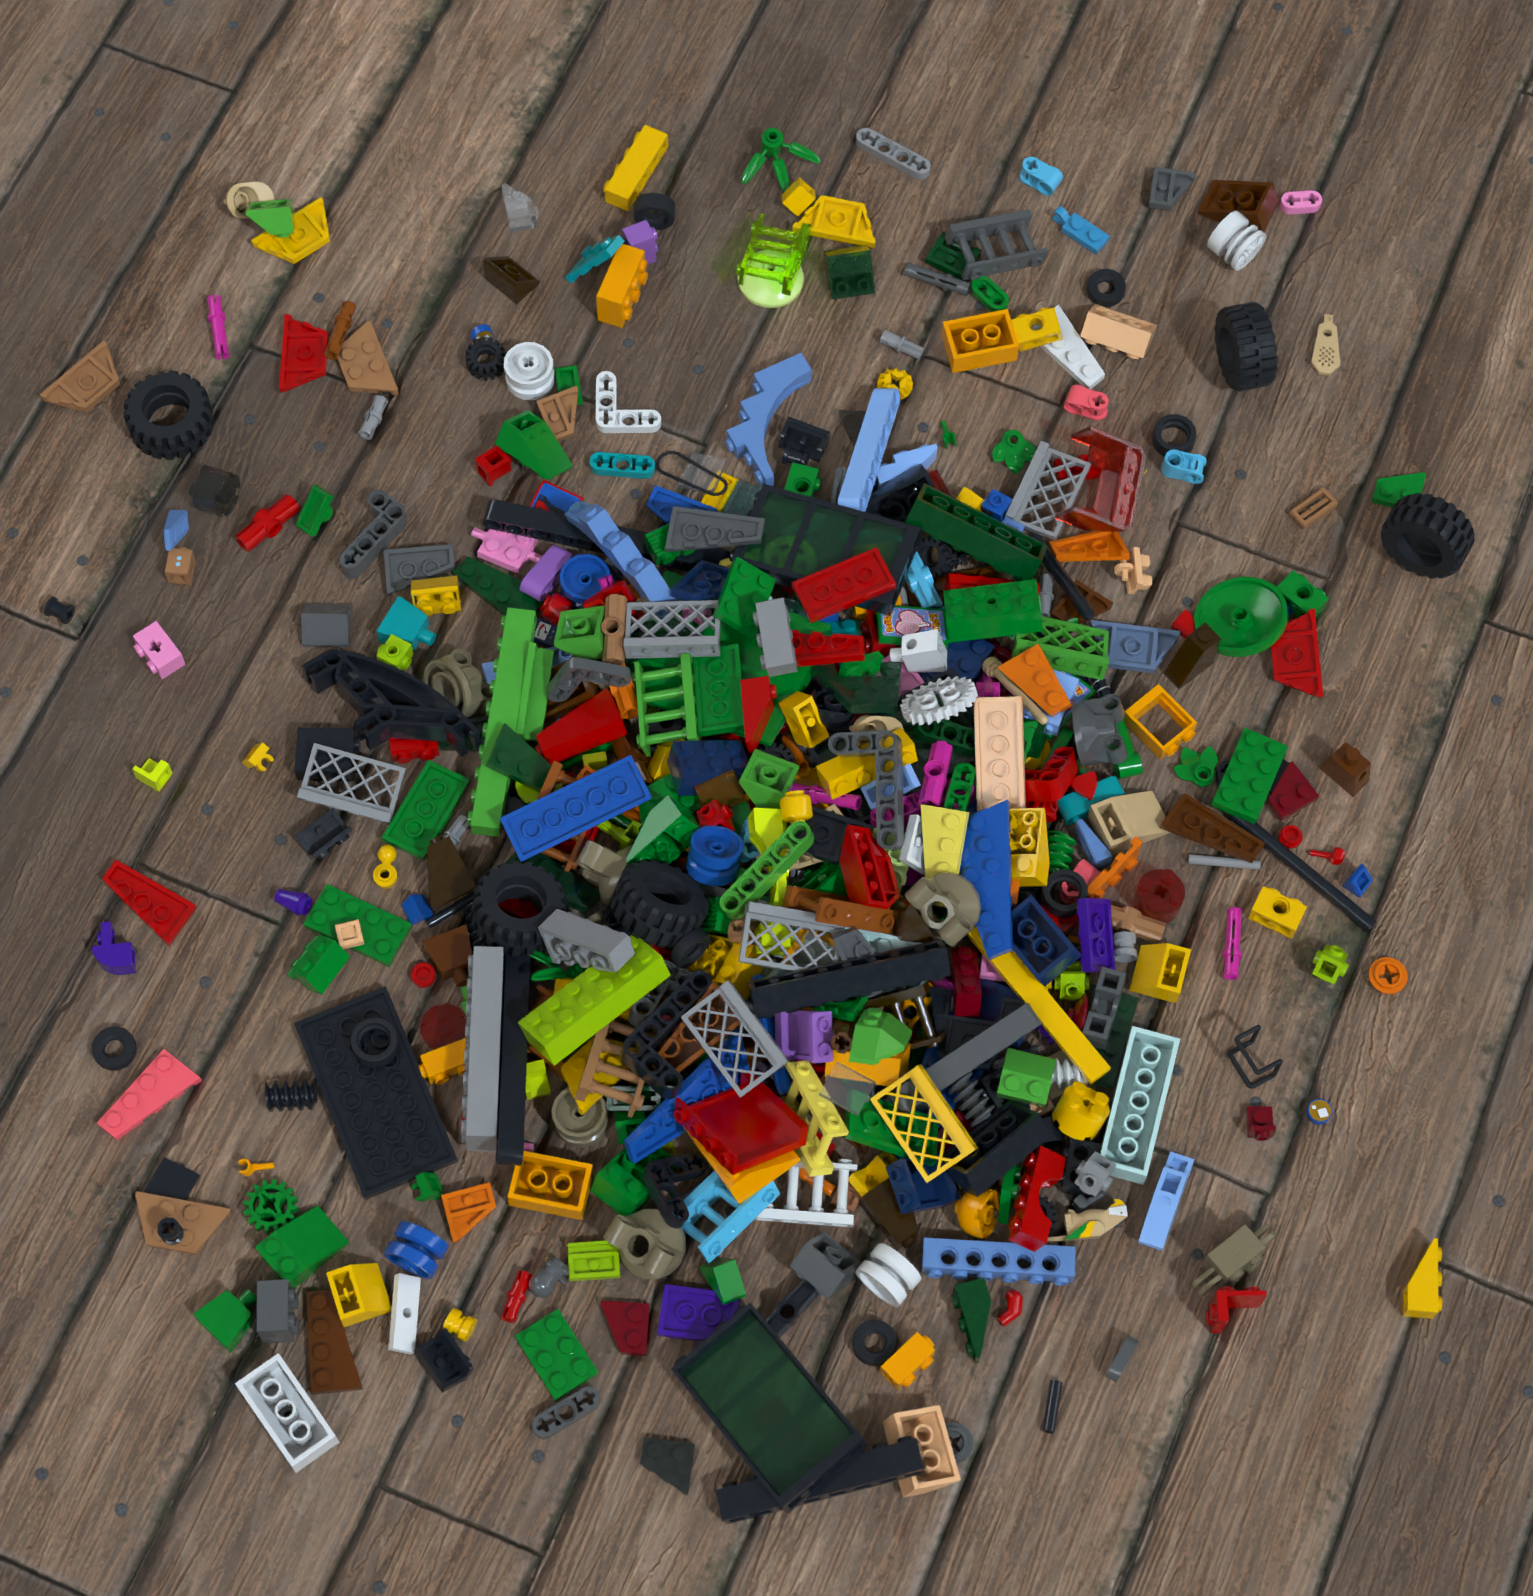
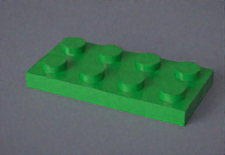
[693,644,744,737]
[1211,728,1288,825]
[381,760,471,861]
[303,884,413,967]
[844,1090,938,1166]

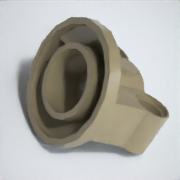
[423,649,493,718]
[576,840,633,908]
[905,872,981,946]
[603,1209,685,1279]

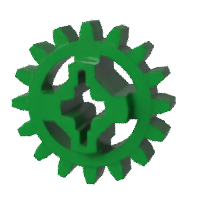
[243,1179,299,1235]

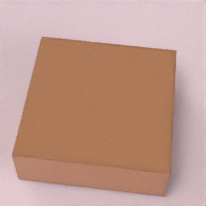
[831,1183,861,1215]

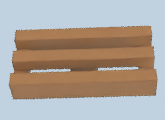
[1288,487,1338,531]

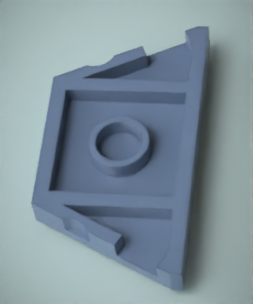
[1090,620,1180,674]

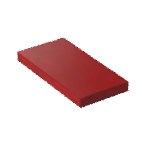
[791,547,897,623]

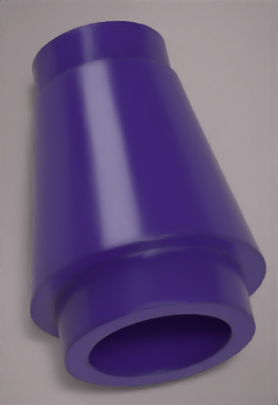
[274,889,312,916]

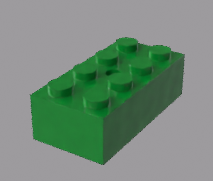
[943,579,1043,643]

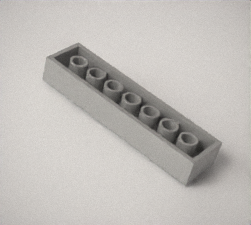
[461,946,504,1152]

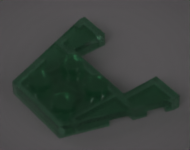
[811,662,902,713]

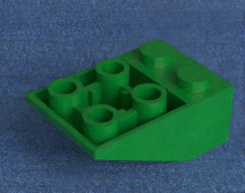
[495,410,573,480]
[626,795,701,865]
[590,1147,678,1216]

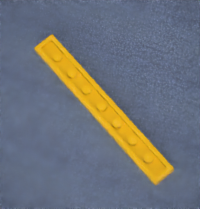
[967,926,1111,1084]

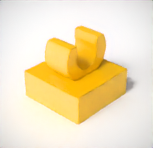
[241,742,274,772]

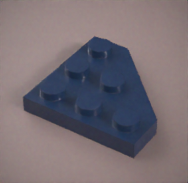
[671,560,730,601]

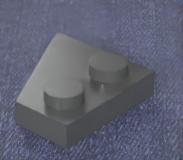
[1148,167,1196,211]

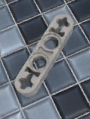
[856,128,931,180]

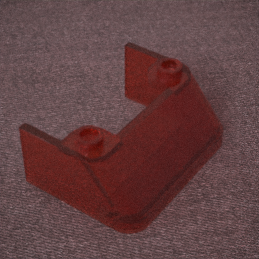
[1055,426,1146,532]

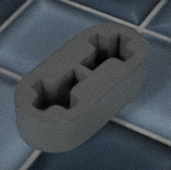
[1105,1335,1139,1382]

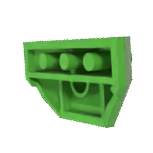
[849,1008,912,1065]

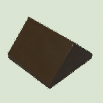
[483,256,540,305]
[890,895,936,943]

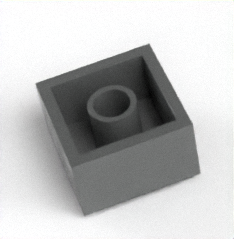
[790,1232,862,1298]
[257,1279,299,1344]

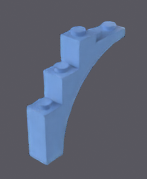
[725,353,812,486]
[564,500,677,619]

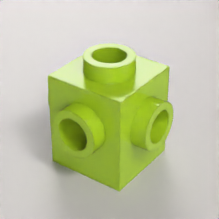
[376,634,414,670]
[1312,944,1349,984]
[1054,961,1089,1001]

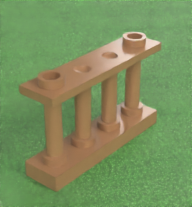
[575,1019,661,1118]

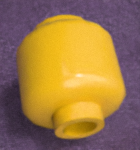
[779,790,813,824]

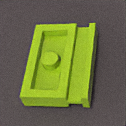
[568,1241,620,1282]

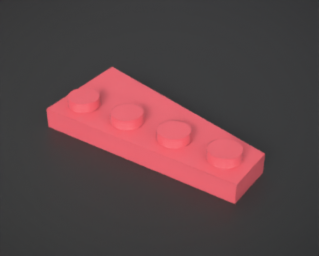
[97,1049,202,1140]

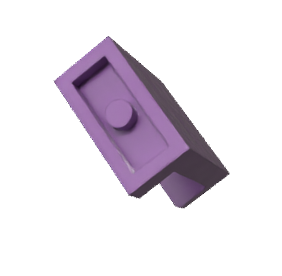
[775,1009,833,1063]

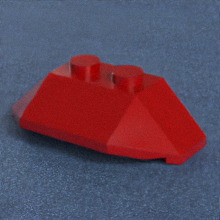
[839,825,900,909]

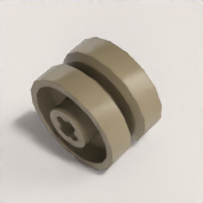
[552,1087,609,1148]

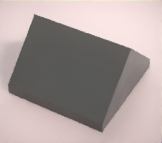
[301,603,352,647]

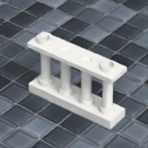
[754,1159,857,1228]

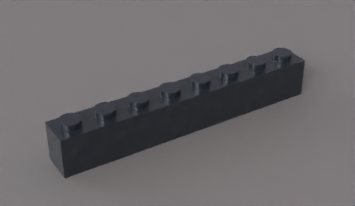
[748,939,951,1018]
[716,1436,928,1525]

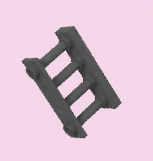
[945,209,1048,280]

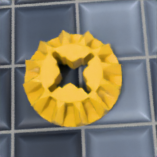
[877,367,913,400]

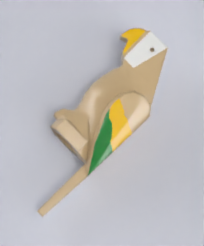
[1047,1199,1128,1243]

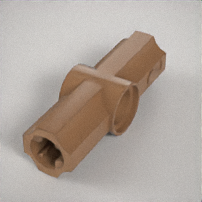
[601,594,627,665]
[1111,905,1166,944]

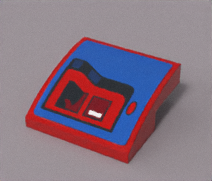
[529,480,584,514]

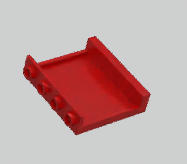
[674,1070,809,1175]

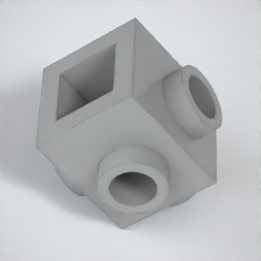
[1075,1151,1116,1197]

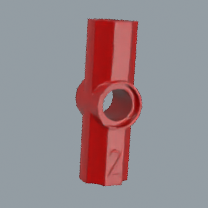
[235,494,300,552]

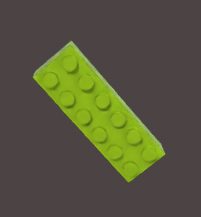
[518,935,671,1066]

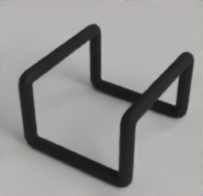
[1228,1025,1283,1089]

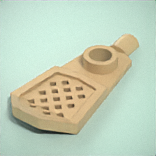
[1311,314,1340,376]

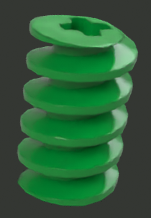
[1047,831,1077,884]

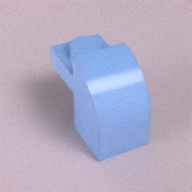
[861,764,921,809]

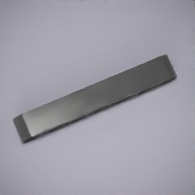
[888,1003,1042,1113]

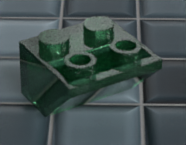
[823,245,875,300]

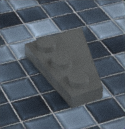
[384,544,455,596]
[832,926,884,999]

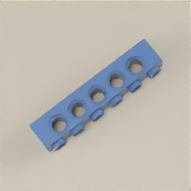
[921,1238,1075,1286]

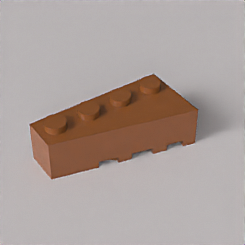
[652,982,741,1083]

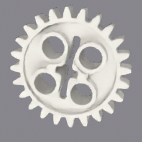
[900,676,978,725]

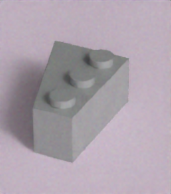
[753,598,798,677]

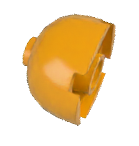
[955,1189,1000,1239]

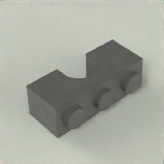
[1083,967,1126,1050]

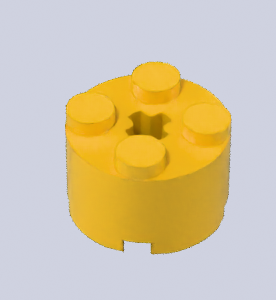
[1052,1081,1110,1141]

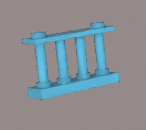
[673,1171,780,1263]

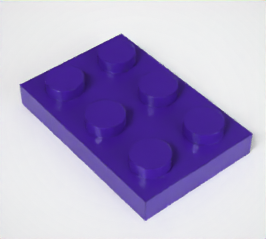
[1077,898,1115,972]
[657,1284,740,1346]

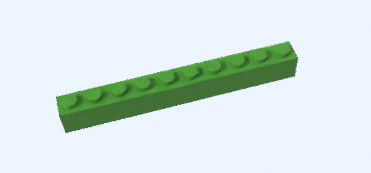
[467,608,537,837]

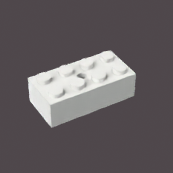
[235,1353,339,1473]

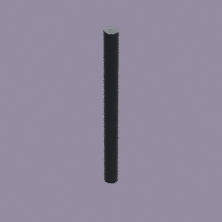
[1229,815,1377,932]

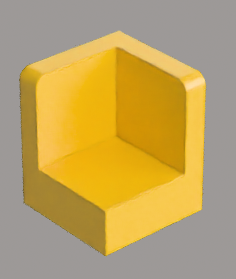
[782,177,816,216]

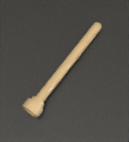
[982,657,1048,725]

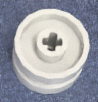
[504,342,554,400]
[856,1243,921,1307]

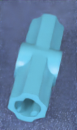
[896,551,942,609]

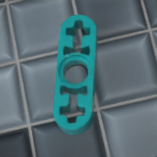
[590,452,655,479]

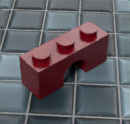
[950,947,982,1017]

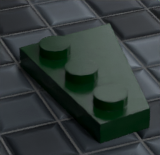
[486,723,557,792]

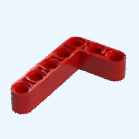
[975,746,1078,802]

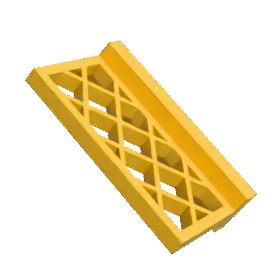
[870,1065,978,1183]

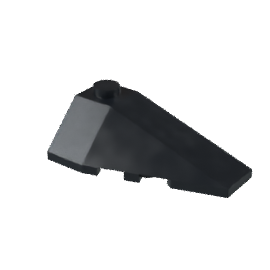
[850,464,936,531]

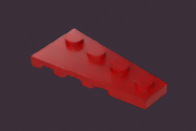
[791,629,865,667]
[102,859,197,947]

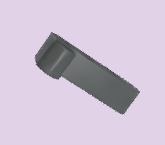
[339,490,408,579]

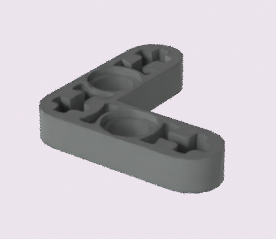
[547,658,631,702]

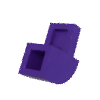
[92,922,136,975]

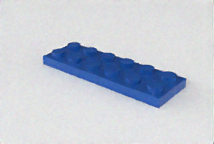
[500,755,652,862]

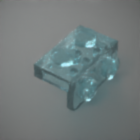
[722,480,763,516]

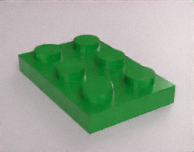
[713,557,776,639]
[515,1309,599,1402]

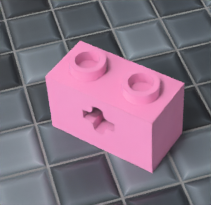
[133,621,186,679]

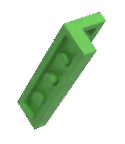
[516,642,555,743]

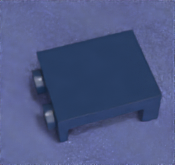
[886,1152,960,1214]

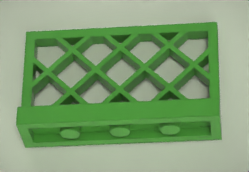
[1011,616,1109,680]

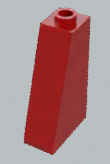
[535,688,627,765]

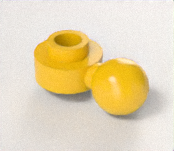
[373,845,398,889]

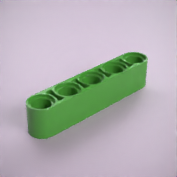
[719,821,814,920]

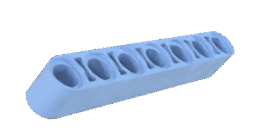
[838,388,900,512]

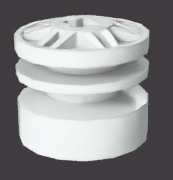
[1207,211,1266,271]

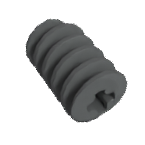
[948,1071,995,1128]

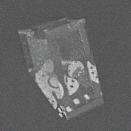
[501,183,539,232]

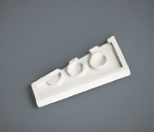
[1032,304,1105,389]

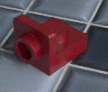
[1246,1106,1276,1141]

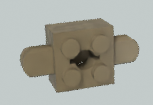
[1191,1223,1277,1297]

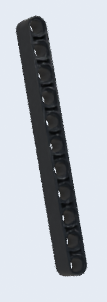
[482,500,731,572]
[496,952,530,1166]

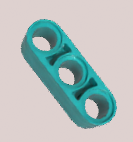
[1057,776,1126,825]

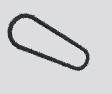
[656,451,728,496]

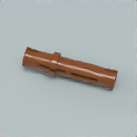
[324,301,356,360]

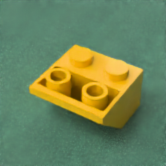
[411,576,461,616]
[1129,943,1191,1003]
[326,1263,392,1327]

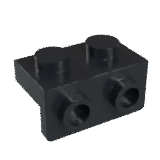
[294,808,352,860]
[414,1328,473,1393]

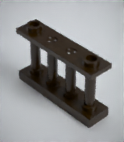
[833,980,946,1050]

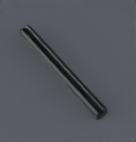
[1031,534,1094,620]

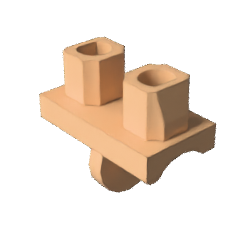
[1114,547,1152,594]

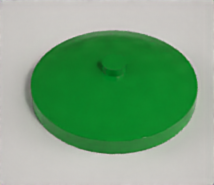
[1194,577,1288,657]

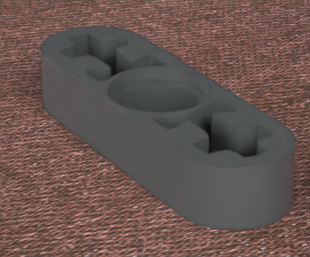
[532,1386,600,1439]

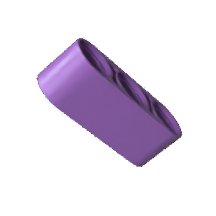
[520,544,575,602]

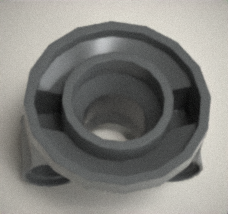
[1072,694,1128,766]

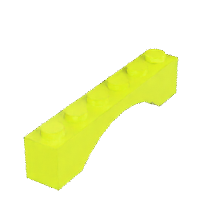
[748,808,793,955]

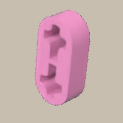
[1280,190,1322,214]

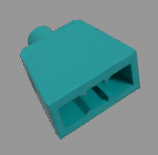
[377,596,437,651]

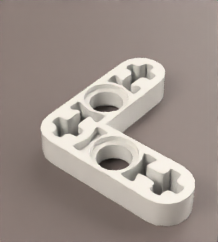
[596,371,661,433]

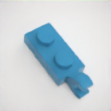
[1052,206,1110,255]

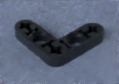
[642,1152,708,1228]

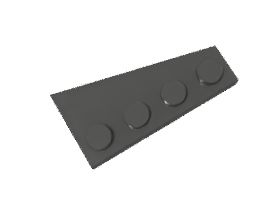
[665,506,765,552]

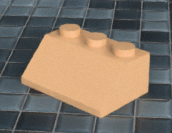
[1080,304,1158,359]
[882,1405,961,1497]

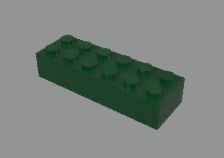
[905,483,1047,581]

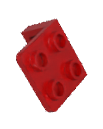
[1205,1287,1267,1333]

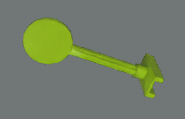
[516,764,641,850]

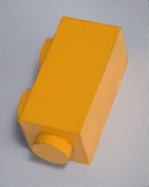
[418,1038,469,1085]
[880,1332,935,1391]

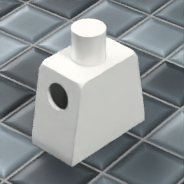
[890,629,947,672]

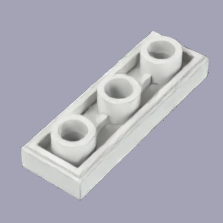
[388,1273,421,1354]

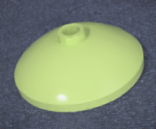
[738,249,804,308]

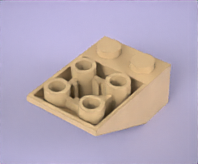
[1088,791,1171,855]

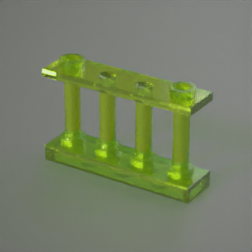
[736,214,811,296]

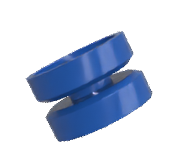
[560,554,610,610]
[686,825,744,886]
[383,1221,449,1280]

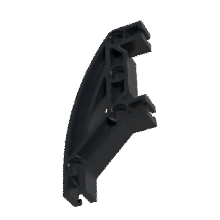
[301,649,481,757]

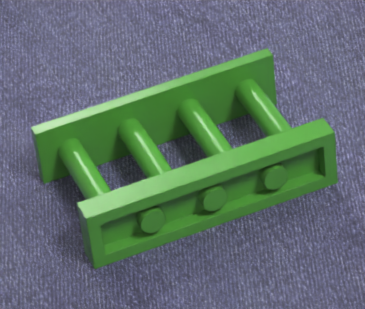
[632,653,701,757]

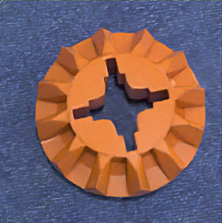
[1369,957,1408,995]

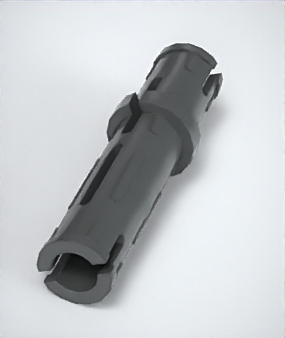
[904,262,971,296]

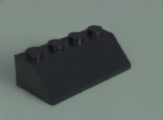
[937,1100,1050,1197]

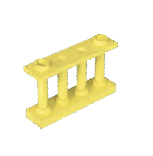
[779,1061,849,1177]

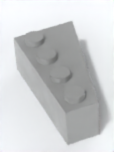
[538,909,635,973]

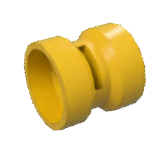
[442,1307,477,1342]

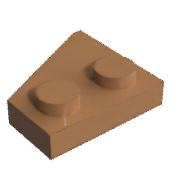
[536,386,578,442]

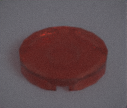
[420,1004,469,1050]

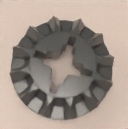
[945,1422,973,1464]

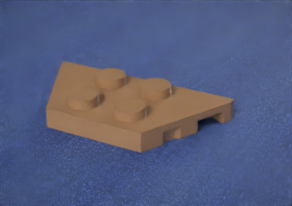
[337,321,399,395]
[40,340,120,412]
[135,1191,232,1255]

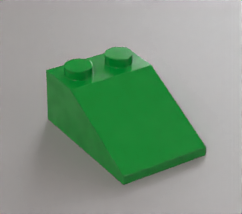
[255,1205,350,1288]

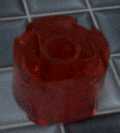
[1133,869,1185,923]

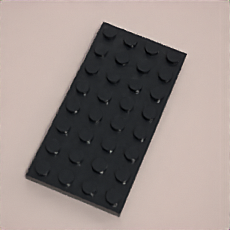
[294,987,458,1200]

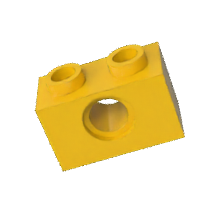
[1011,307,1063,352]
[779,691,829,748]
[1248,886,1307,939]

